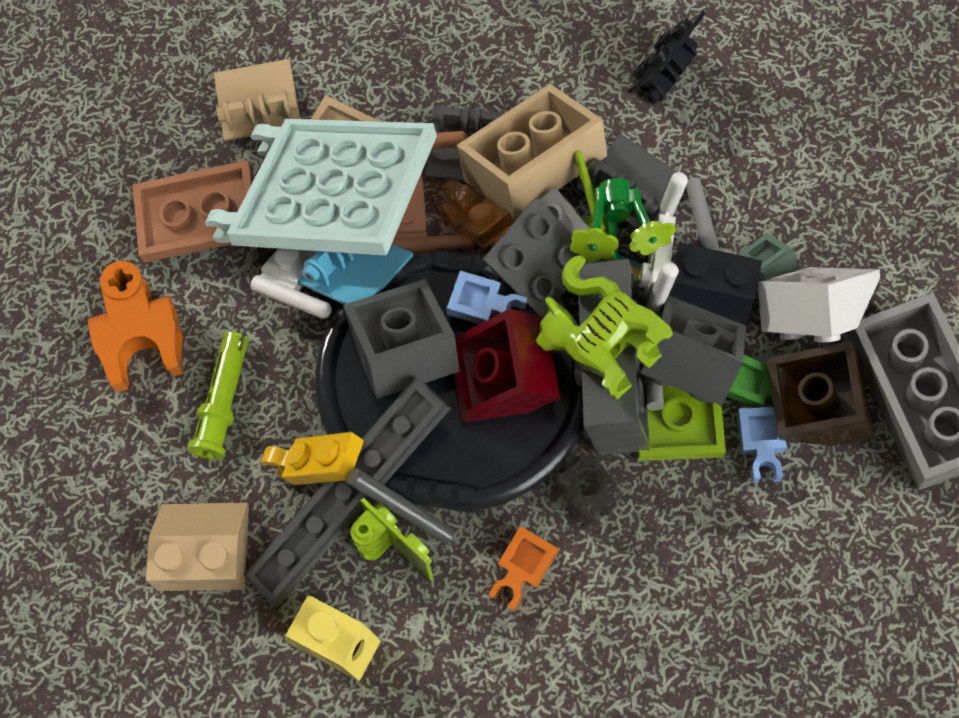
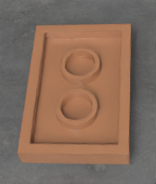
[133,160,254,263]

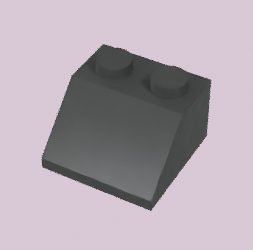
[343,279,459,399]
[640,295,746,406]

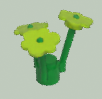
[570,178,676,284]

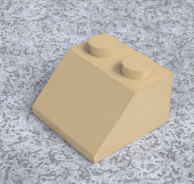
[146,503,249,591]

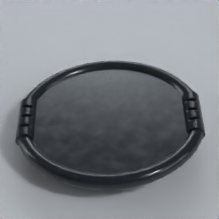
[315,248,584,513]

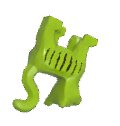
[536,255,673,400]

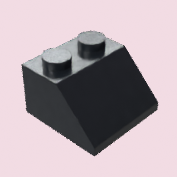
[669,242,762,327]

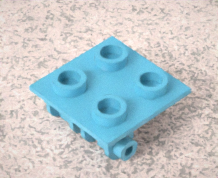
[298,244,414,305]

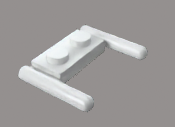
[638,172,688,316]
[250,248,332,319]

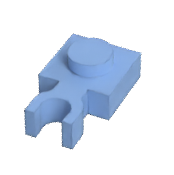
[447,271,527,324]
[736,407,787,483]

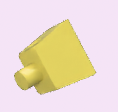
[285,595,381,681]

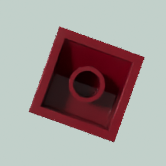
[454,308,561,422]

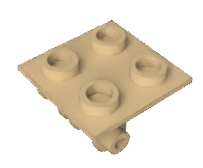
[214,59,300,141]

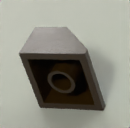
[767,341,874,446]

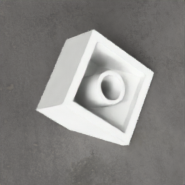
[758,267,880,342]

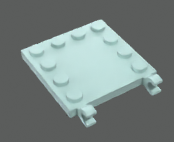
[205,119,437,256]

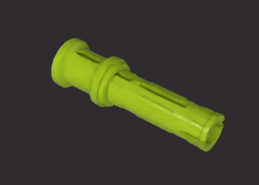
[187,331,250,460]

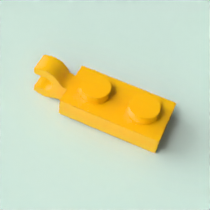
[260,432,364,485]

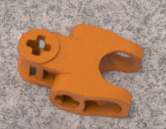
[87,261,183,392]

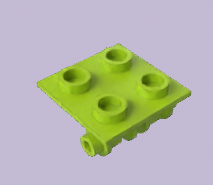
[351,498,433,581]

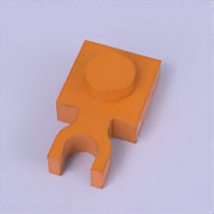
[488,526,560,611]

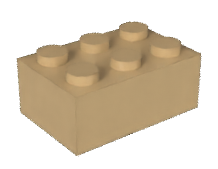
[456,84,607,220]

